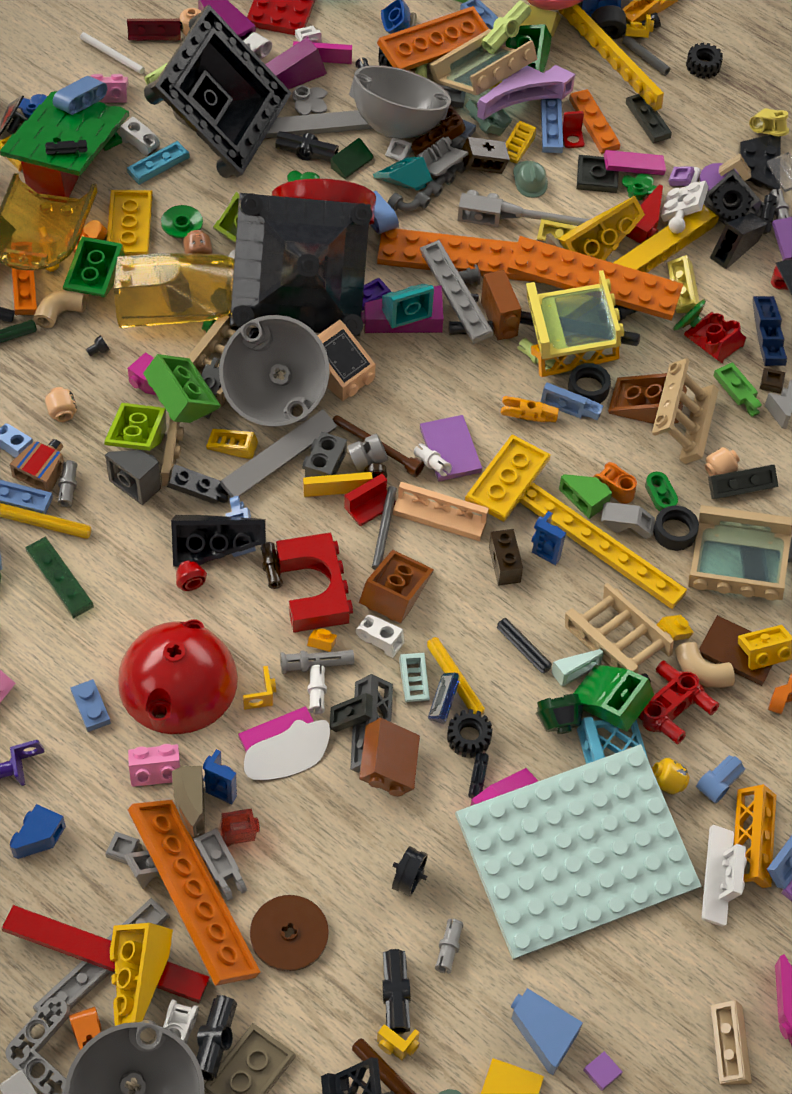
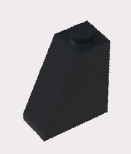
[710,213,767,269]

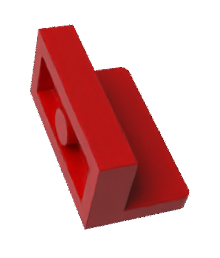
[344,474,396,526]

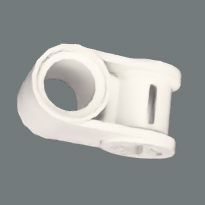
[244,32,272,60]
[163,999,199,1044]

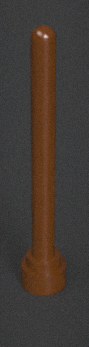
[333,415,425,477]

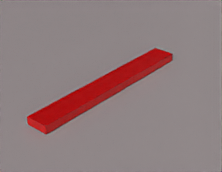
[2,905,210,1004]

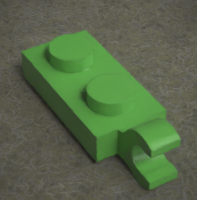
[713,362,762,417]

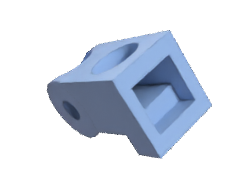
[0,423,33,458]

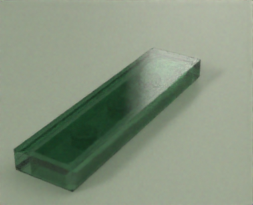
[25,536,94,619]

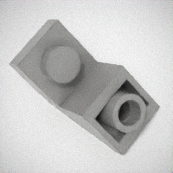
[601,502,655,539]

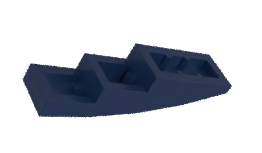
[752,296,787,366]

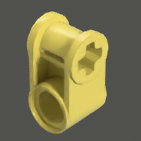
[749,108,789,136]

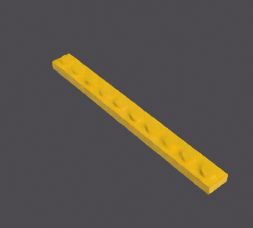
[558,4,664,111]
[519,483,687,609]

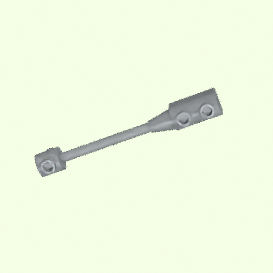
[458,190,590,227]

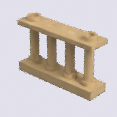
[187,313,264,407]
[652,358,719,464]
[565,583,674,674]

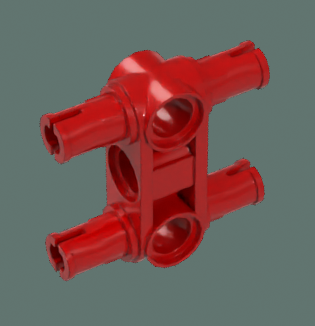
[638,660,719,745]

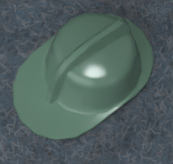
[513,161,548,198]

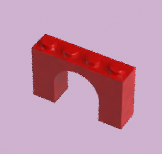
[276,532,353,633]

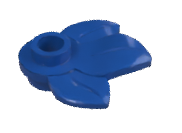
[18,94,47,119]

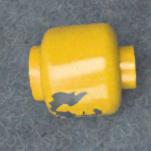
[652,758,690,795]

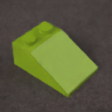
[104,403,167,451]

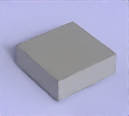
[105,832,140,865]

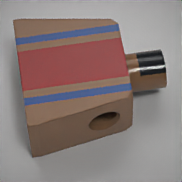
[10,439,64,492]

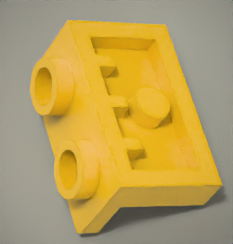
[738,625,792,670]

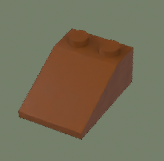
[608,373,687,424]
[359,549,434,623]

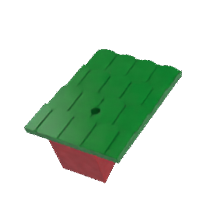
[0,91,130,203]

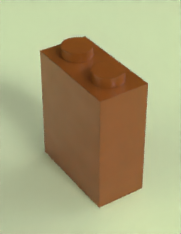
[481,270,522,341]
[359,718,420,797]

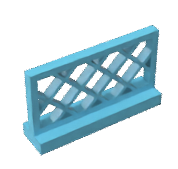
[577,717,648,764]

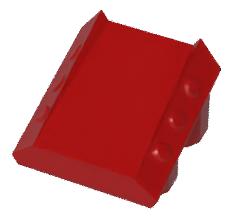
[684,312,747,364]

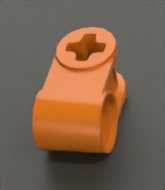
[593,462,637,504]
[69,1007,102,1050]

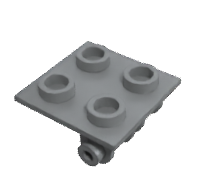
[417,137,469,176]

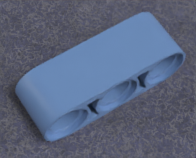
[53,76,108,115]
[370,191,399,234]

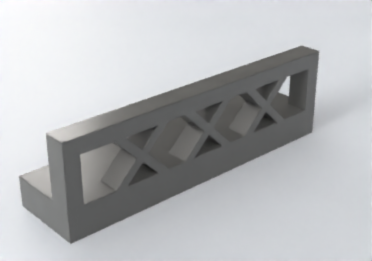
[350,674,393,773]

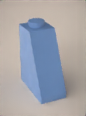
[511,988,583,1075]

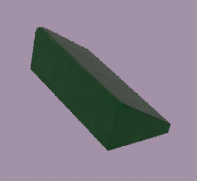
[331,138,374,179]

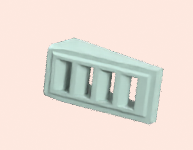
[551,649,603,686]
[399,653,430,703]

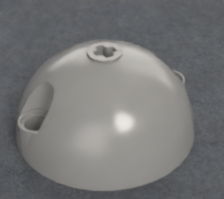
[349,65,451,139]
[219,315,329,426]
[64,1020,205,1094]

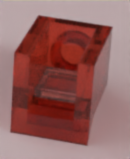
[219,808,260,847]

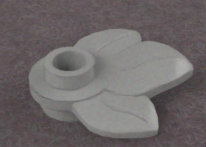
[292,85,328,115]

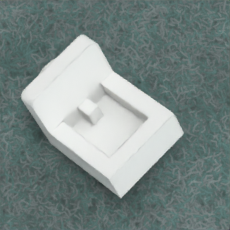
[295,26,321,43]

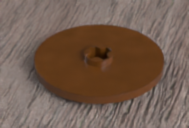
[250,895,329,971]

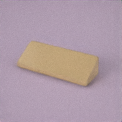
[711,1000,752,1085]

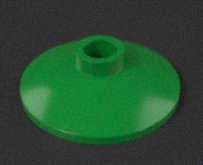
[161,205,203,238]
[673,299,706,331]

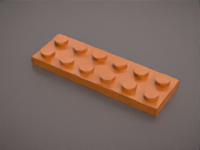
[377,6,489,71]

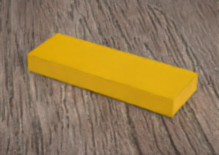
[303,472,373,497]

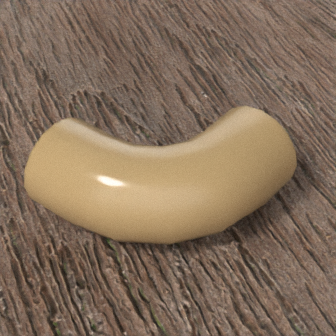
[33,290,88,328]
[675,642,735,688]

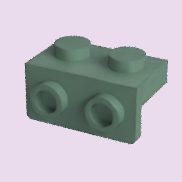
[465,99,512,136]

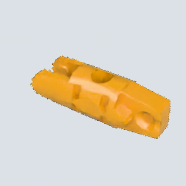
[500,396,559,422]

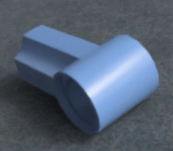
[696,755,745,804]

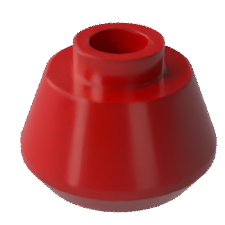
[176,561,207,591]

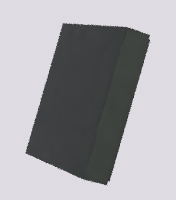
[576,155,619,193]

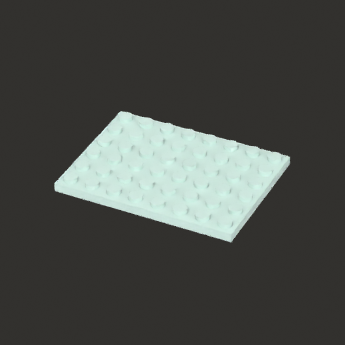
[455,744,701,960]

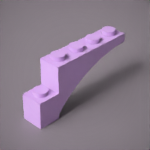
[477,65,575,120]

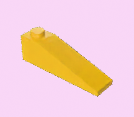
[558,196,645,261]
[110,923,173,1026]

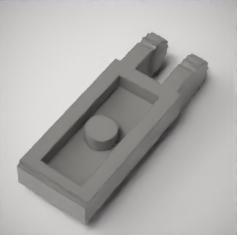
[194,828,247,901]

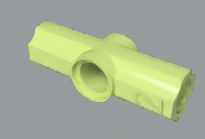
[481,0,532,54]

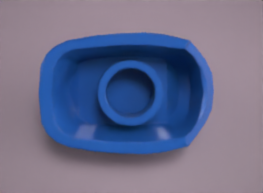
[381,0,411,34]

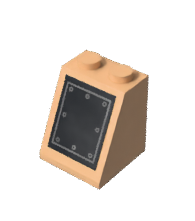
[317,320,376,401]

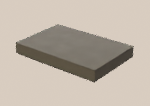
[204,1023,296,1094]

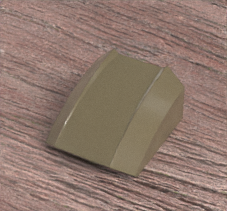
[172,766,205,839]

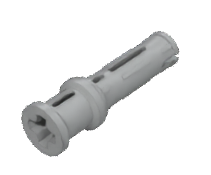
[280,649,354,674]

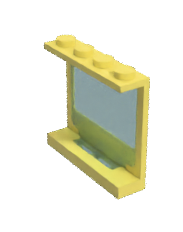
[526,270,624,359]

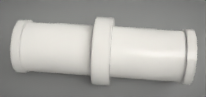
[414,443,452,476]
[307,665,327,715]

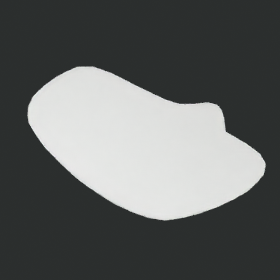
[244,720,330,780]

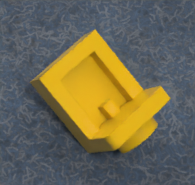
[656,615,694,641]
[377,1024,420,1061]

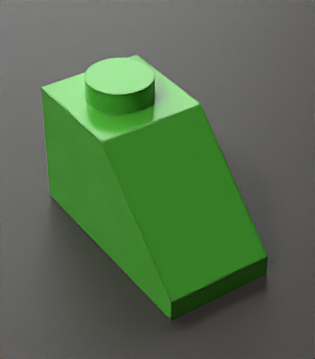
[559,474,612,519]

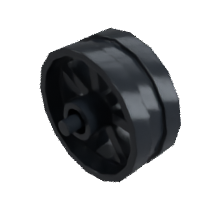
[392,846,428,897]

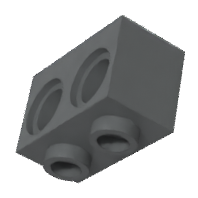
[302,432,347,477]

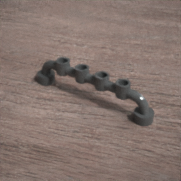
[387,135,466,212]

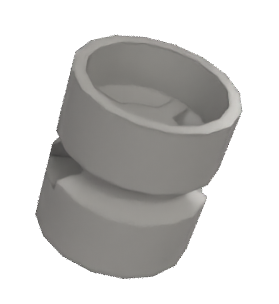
[347,433,388,473]

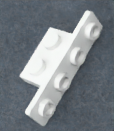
[702,825,747,927]

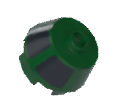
[535,694,584,734]

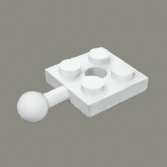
[660,180,709,234]

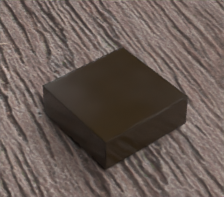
[759,368,786,394]

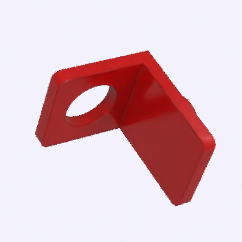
[562,111,585,148]

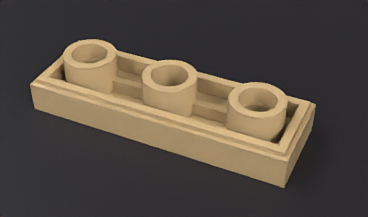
[161,418,184,486]

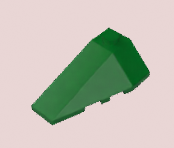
[505,24,552,73]

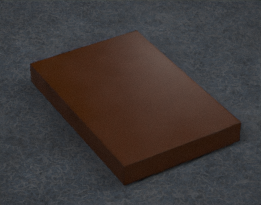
[699,615,773,686]

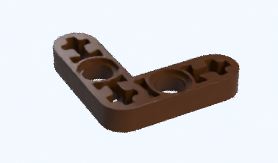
[411,105,466,157]

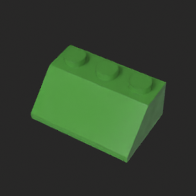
[143,354,221,423]

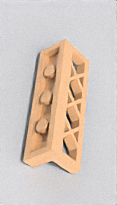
[393,482,489,541]

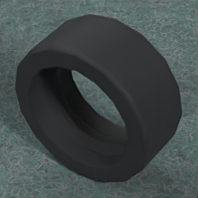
[568,363,611,404]
[653,505,699,551]

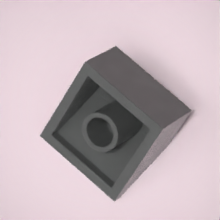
[105,450,161,506]

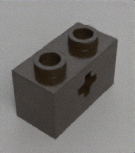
[461,137,510,174]
[489,529,523,586]

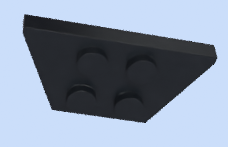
[739,134,781,194]

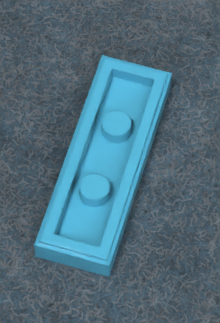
[127,141,190,185]

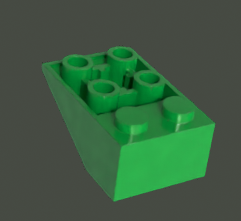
[573,664,655,732]

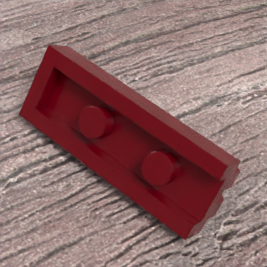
[127,18,181,40]

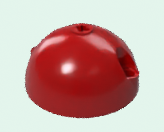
[272,179,376,225]
[118,619,238,734]

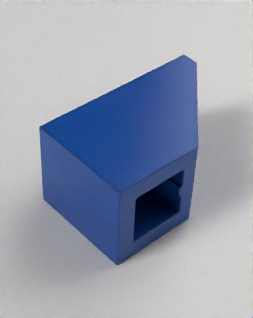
[10,804,66,859]

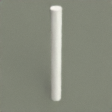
[80,32,145,74]

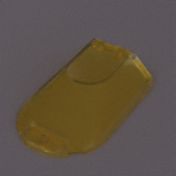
[0,173,98,270]
[114,253,234,328]

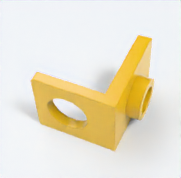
[243,666,277,710]

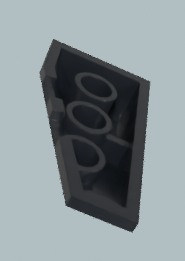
[171,515,266,567]

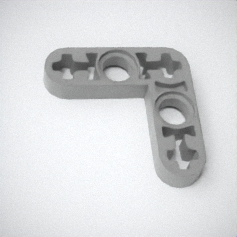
[5,997,70,1094]

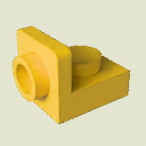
[625,14,654,38]

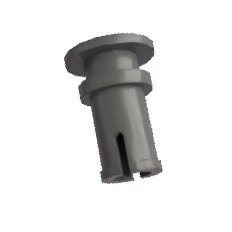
[458,264,481,285]

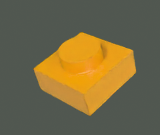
[307,629,337,652]

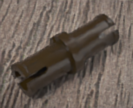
[260,542,283,589]

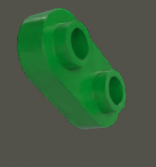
[645,471,678,511]

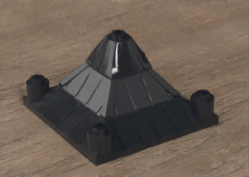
[144,5,292,178]
[230,193,372,336]

